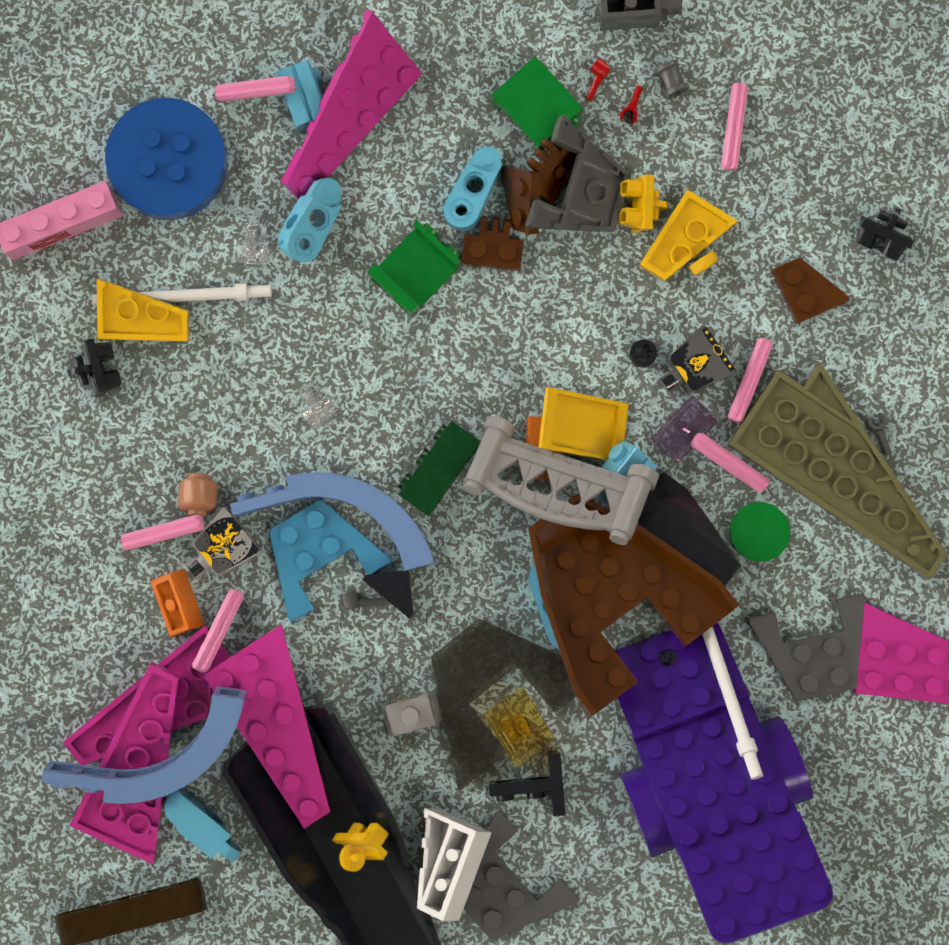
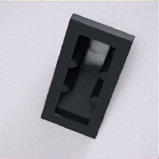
[362,571,414,619]

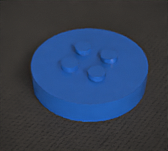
[105,98,228,220]

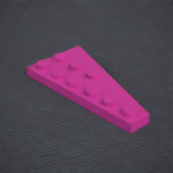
[854,603,949,704]
[203,624,330,829]
[69,661,179,864]

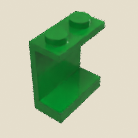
[491,56,583,151]
[367,220,461,317]

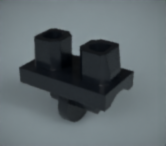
[856,207,914,261]
[67,339,121,399]

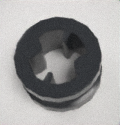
[629,339,657,368]

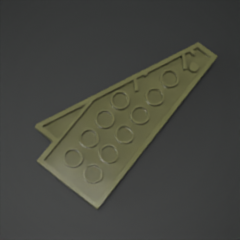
[727,364,948,580]

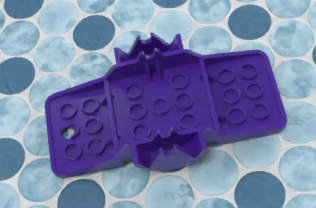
[615,623,833,945]

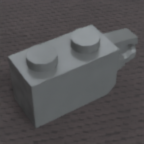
[597,0,682,31]

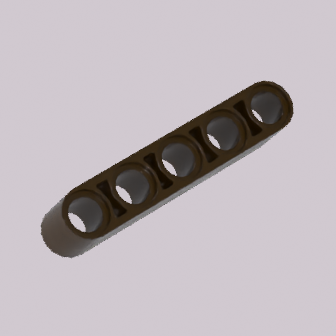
[54,878,208,945]

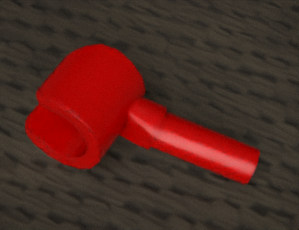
[585,58,610,102]
[620,85,643,126]

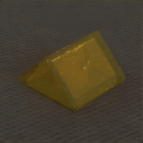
[483,687,555,767]

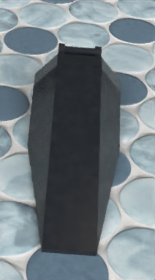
[222,702,441,945]

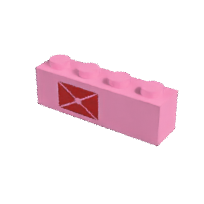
[0,181,123,260]

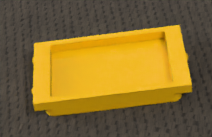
[538,387,629,461]

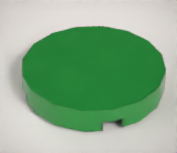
[729,502,790,562]

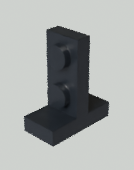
[489,751,566,817]

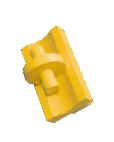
[619,174,668,233]
[332,823,389,872]

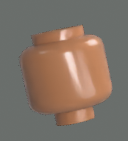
[178,473,218,519]

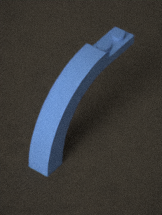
[230,472,435,571]
[42,686,247,804]

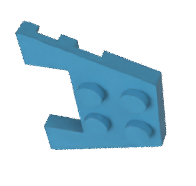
[269,499,392,623]

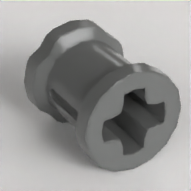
[654,60,690,99]

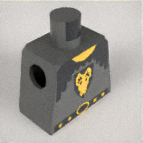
[659,324,737,395]

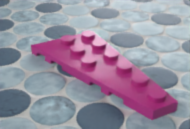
[281,9,422,200]
[62,625,231,765]

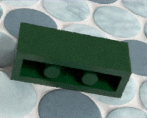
[398,421,481,517]

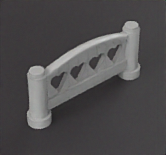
[464,416,659,545]

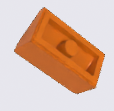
[150,569,205,638]

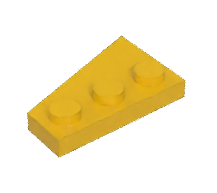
[639,189,738,282]
[96,278,189,341]

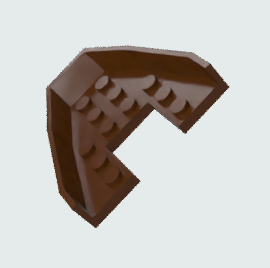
[528,493,739,720]

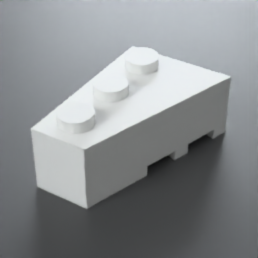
[417,808,491,921]

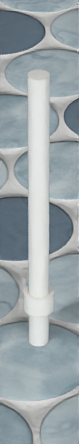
[92,283,272,306]
[702,626,763,780]

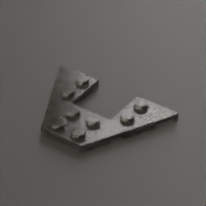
[431,618,576,791]

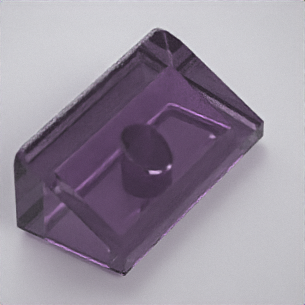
[651,395,718,463]

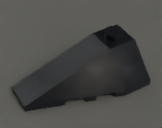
[637,472,741,587]

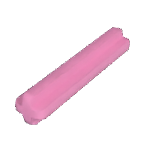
[215,76,296,101]
[721,83,748,171]
[727,338,773,423]
[691,433,769,492]
[121,515,205,550]
[192,589,244,673]

